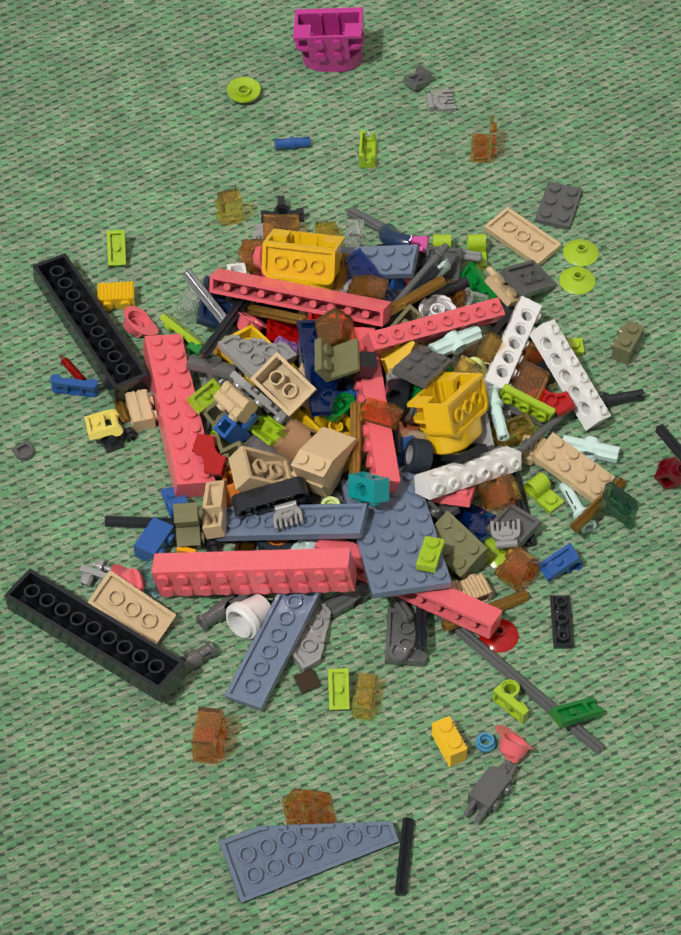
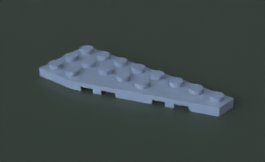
[218,821,399,903]

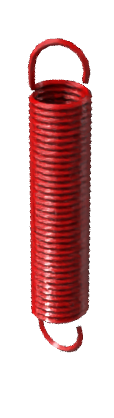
[59,355,86,380]

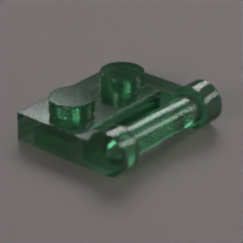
[599,481,639,530]

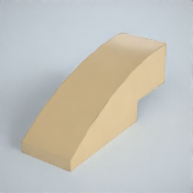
[202,480,227,539]

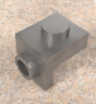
[402,65,432,90]
[427,500,460,521]

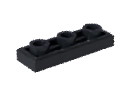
[550,595,574,649]

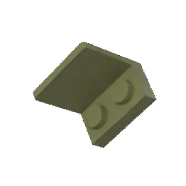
[314,338,360,383]

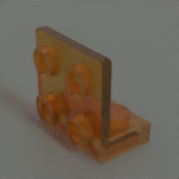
[470,116,497,163]
[282,788,336,825]

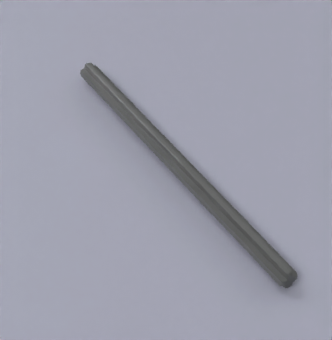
[437,616,605,755]

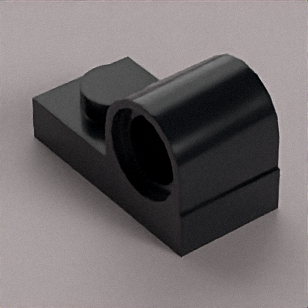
[385,379,409,422]

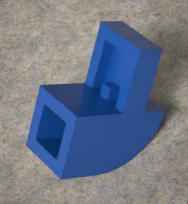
[213,413,259,444]

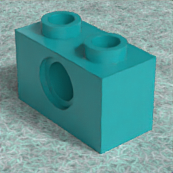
[348,471,390,506]

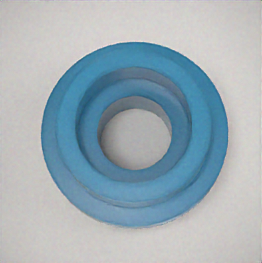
[475,732,496,753]

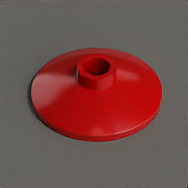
[479,619,519,653]

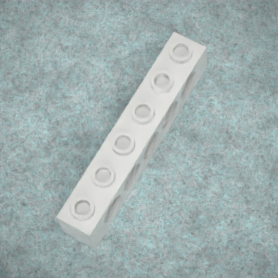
[484,296,542,393]
[529,319,611,431]
[414,446,522,500]

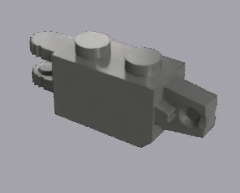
[463,760,517,825]

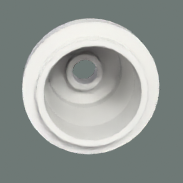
[226,594,271,639]

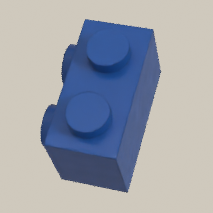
[134,517,176,565]

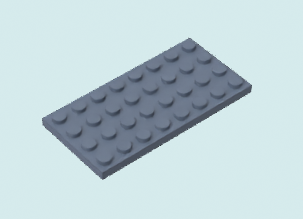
[340,471,452,599]

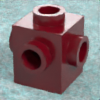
[654,457,681,489]

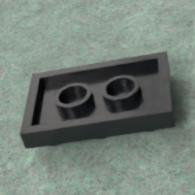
[432,443,488,464]

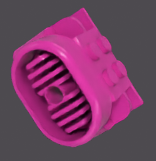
[293,7,365,72]

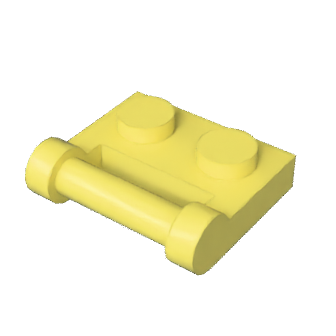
[84,409,123,440]

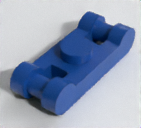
[50,374,99,398]

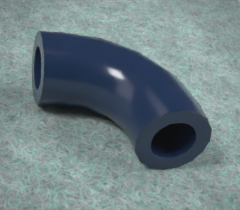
[379,223,412,246]

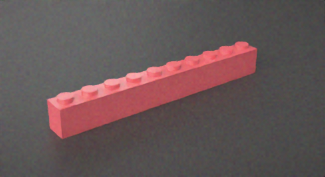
[209,268,391,327]
[347,327,400,493]
[315,539,502,639]

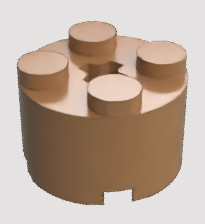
[273,419,315,462]

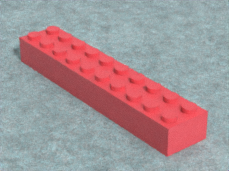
[142,334,215,498]
[151,548,357,597]

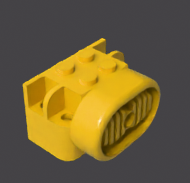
[262,228,345,290]
[407,372,488,455]

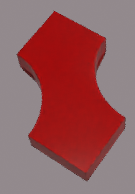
[527,386,576,417]
[192,434,228,477]

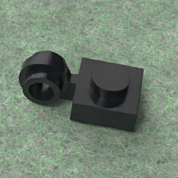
[100,427,137,454]

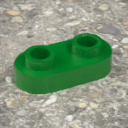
[324,392,355,422]

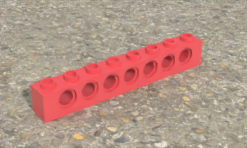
[361,297,505,355]

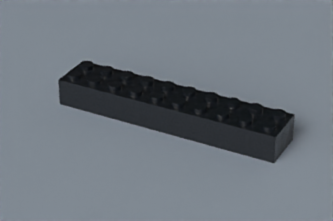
[33,253,149,403]
[4,568,188,703]

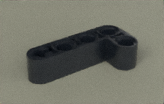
[232,476,313,518]

